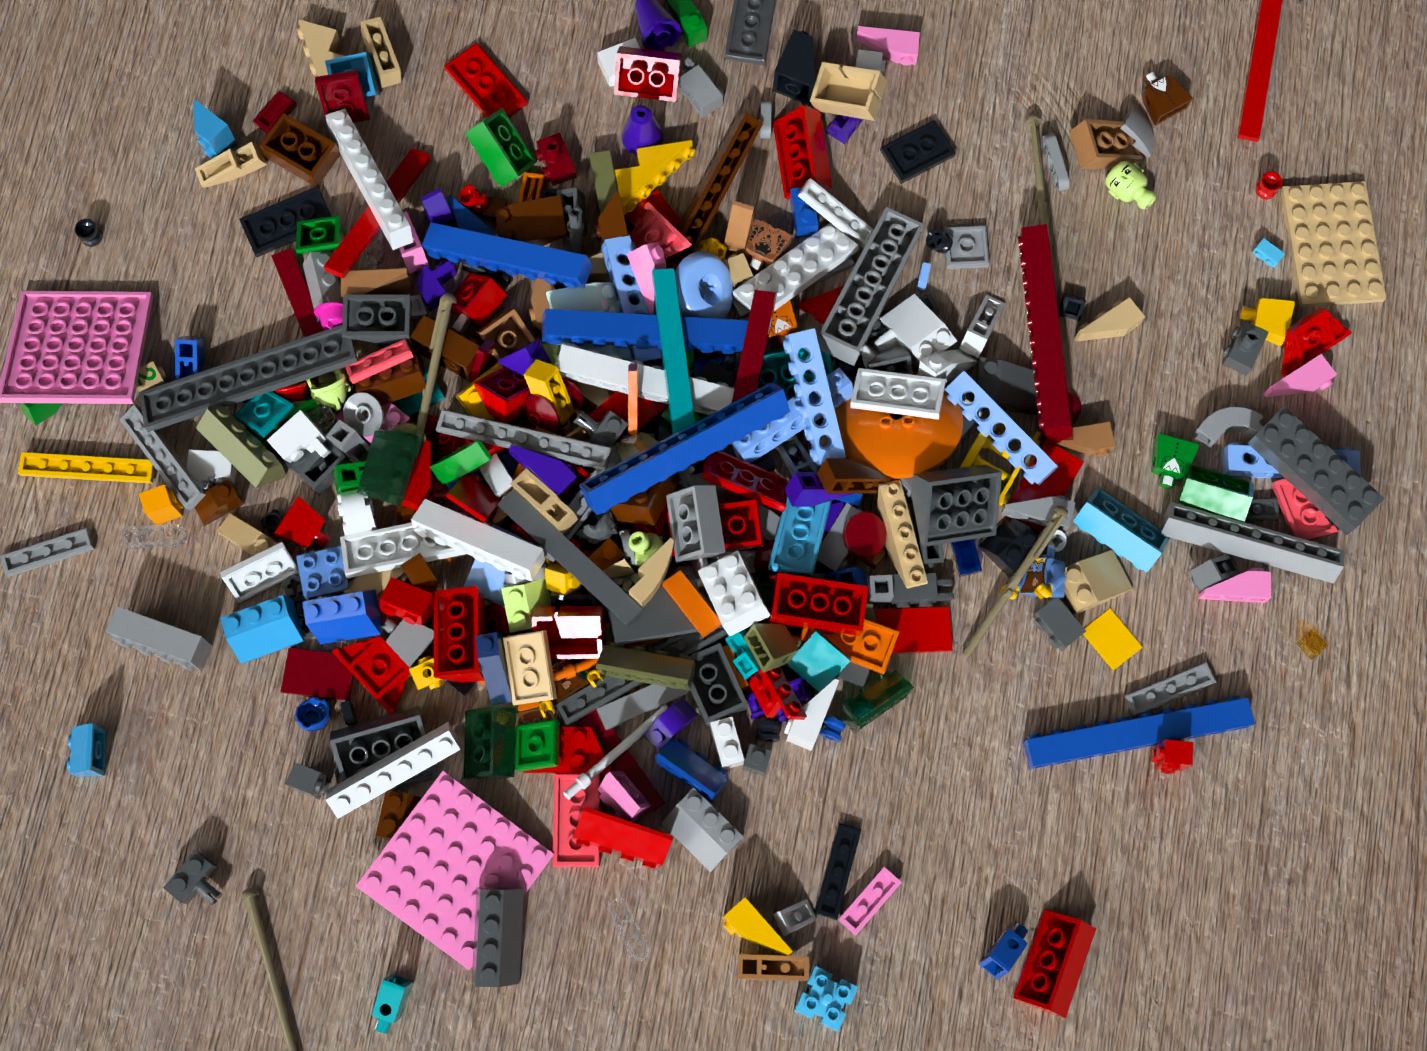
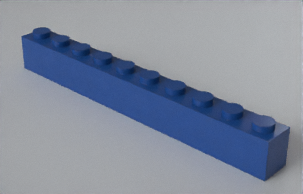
[542,309,748,354]
[579,382,790,515]
[1023,695,1255,769]

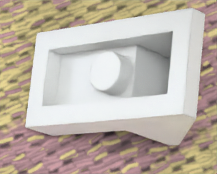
[773,899,817,936]

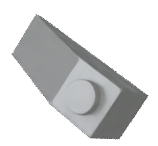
[1001,496,1076,533]

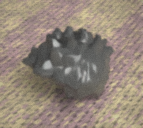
[573,510,618,545]

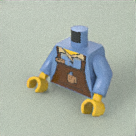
[1000,546,1066,600]

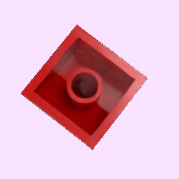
[451,273,507,327]
[379,577,434,626]

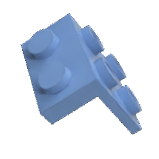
[296,546,349,599]

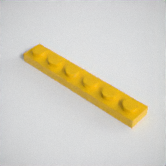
[18,452,155,484]

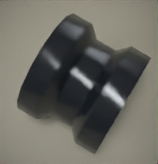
[926,229,953,254]
[757,720,780,742]

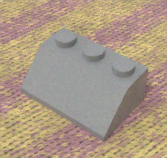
[666,485,725,562]
[661,788,743,873]

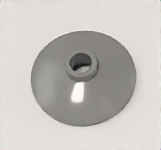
[343,392,384,437]

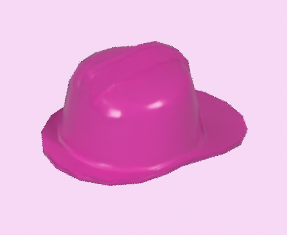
[314,302,343,330]

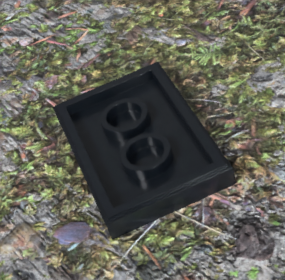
[880,120,956,184]

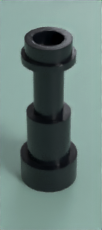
[462,262,512,285]

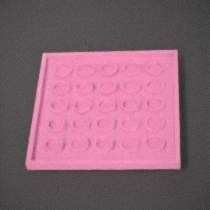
[0,291,153,404]
[356,771,554,970]

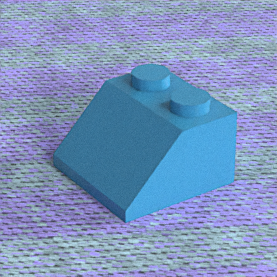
[325,52,380,98]
[193,100,237,159]
[67,723,107,777]

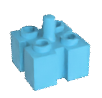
[794,966,858,1031]

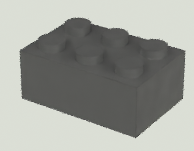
[690,643,748,727]

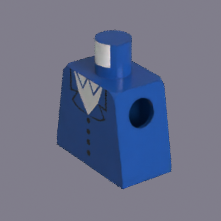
[979,923,1028,979]

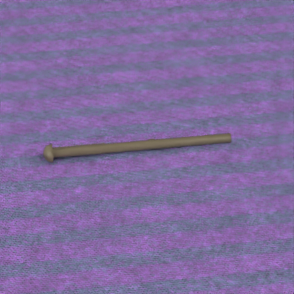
[1025,114,1054,269]
[408,293,457,465]
[962,506,1068,657]
[241,888,298,1051]

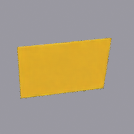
[1083,609,1143,671]

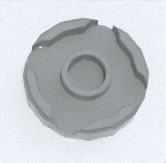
[619,528,637,573]

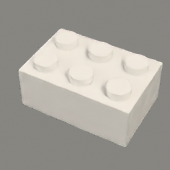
[698,550,771,636]

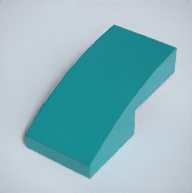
[725,629,761,680]

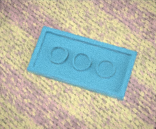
[768,496,832,578]

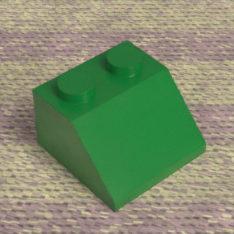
[296,215,346,255]

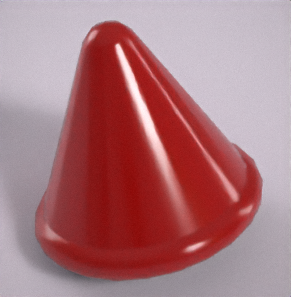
[272,381,308,402]

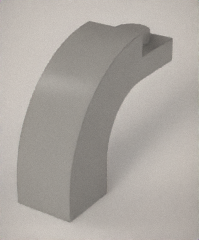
[1193,407,1265,448]
[325,420,393,488]

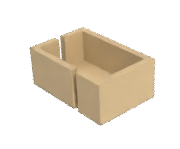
[810,62,887,121]

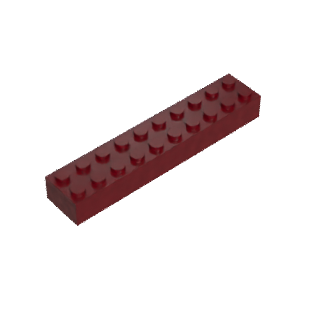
[1018,224,1073,444]

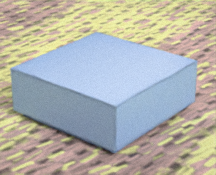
[917,262,931,291]

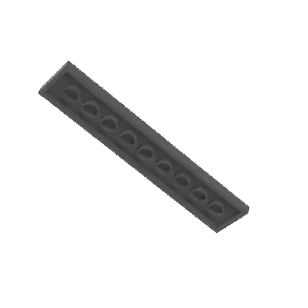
[139,325,358,432]

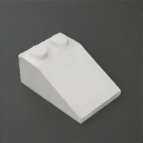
[880,294,957,370]
[784,679,839,751]

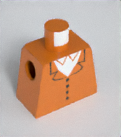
[768,300,797,347]

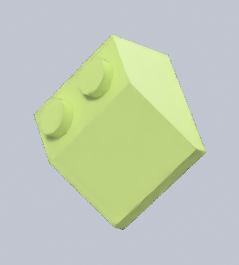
[501,578,551,633]

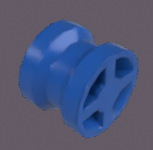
[819,716,846,742]

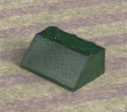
[357,430,421,506]
[838,670,914,733]
[463,705,516,779]

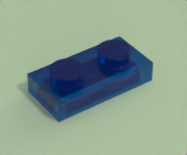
[951,539,982,577]

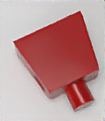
[272,497,331,548]

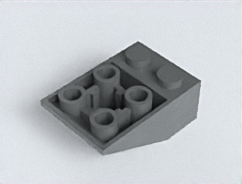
[272,440,349,496]

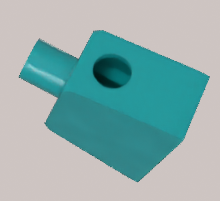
[372,973,414,1034]

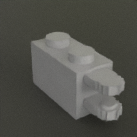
[678,58,724,119]

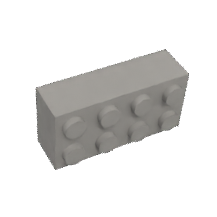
[105,606,212,672]

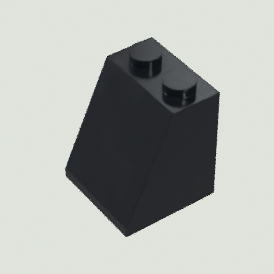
[773,29,815,106]

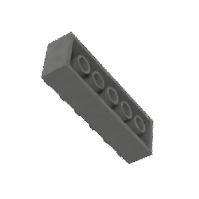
[1247,406,1385,535]

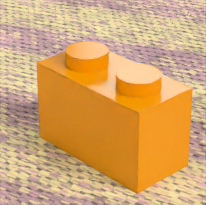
[139,484,184,526]

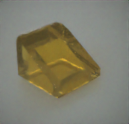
[1296,629,1328,660]

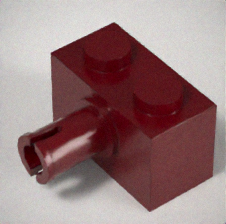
[535,132,576,186]

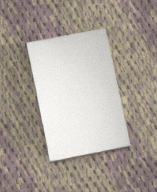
[220,542,299,603]

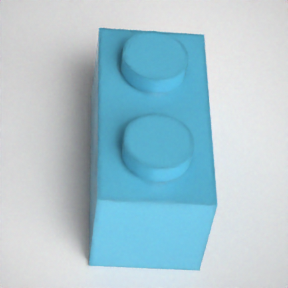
[1252,238,1285,268]

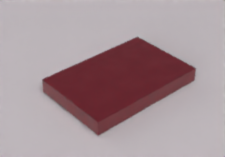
[314,70,370,123]
[280,648,354,701]

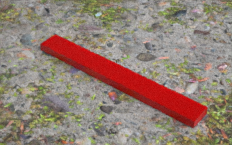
[1237,0,1283,142]
[324,148,431,279]

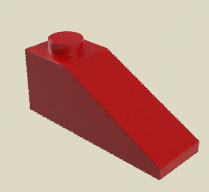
[396,440,434,511]

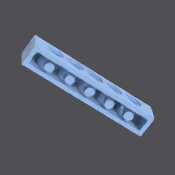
[601,235,662,365]
[783,328,846,466]
[731,368,853,464]
[945,371,1059,485]
[1222,442,1361,479]

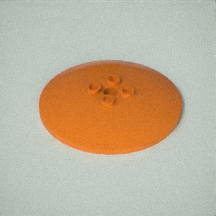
[834,371,963,479]

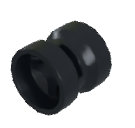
[74,219,102,247]

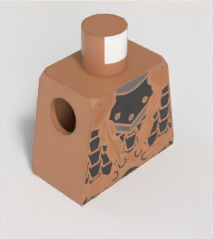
[745,218,792,273]

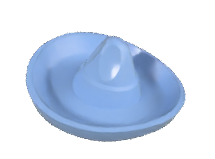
[675,251,733,319]

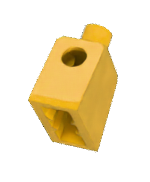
[1240,298,1295,346]

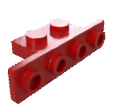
[748,667,807,720]

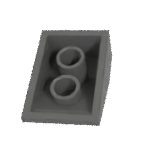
[342,295,412,346]
[973,357,1038,415]

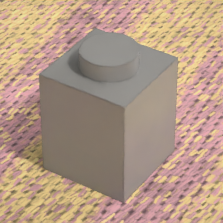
[867,575,894,604]

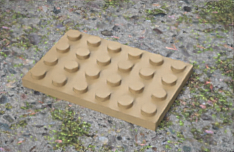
[1280,181,1386,307]

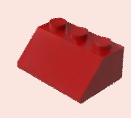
[614,46,682,102]
[474,367,532,423]

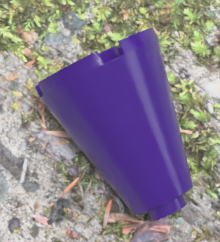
[635,0,682,51]
[622,105,663,156]

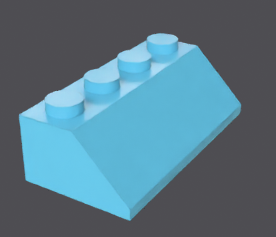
[1073,486,1170,572]

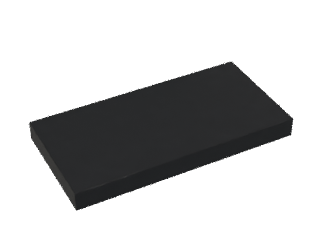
[239,186,332,258]

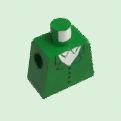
[1151,433,1199,489]

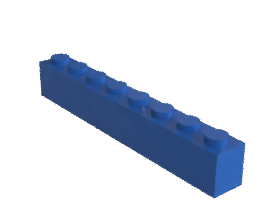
[422,222,593,289]

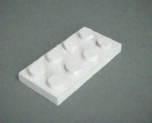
[850,368,946,419]

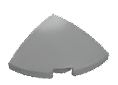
[1120,104,1155,158]

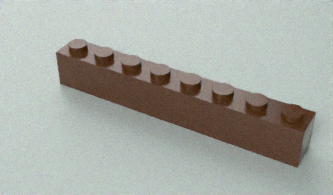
[668,112,763,265]

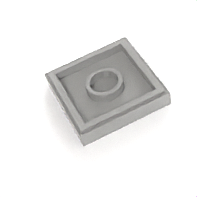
[943,225,989,269]

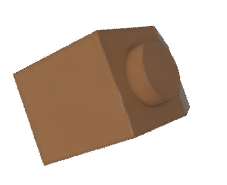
[724,201,755,256]
[1042,422,1116,458]
[737,954,809,981]

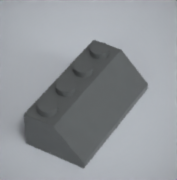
[472,887,524,987]

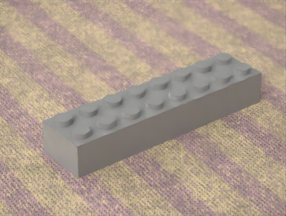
[817,207,925,366]

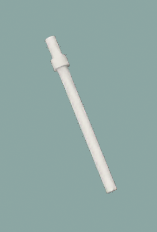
[563,705,668,800]

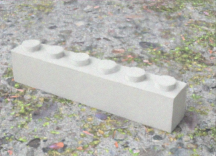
[411,499,545,581]
[326,722,460,818]

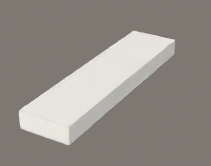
[798,178,874,248]

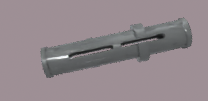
[567,206,584,254]

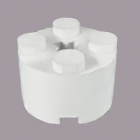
[337,486,377,536]

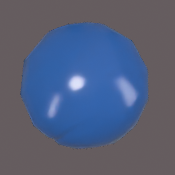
[295,697,331,732]

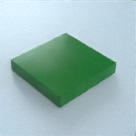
[515,719,560,772]

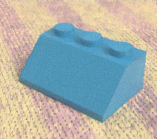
[220,595,305,664]

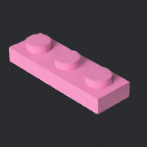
[838,867,902,936]

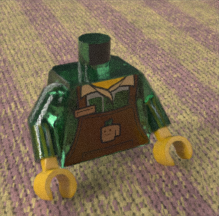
[538,659,604,717]

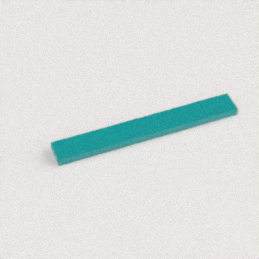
[651,268,695,434]

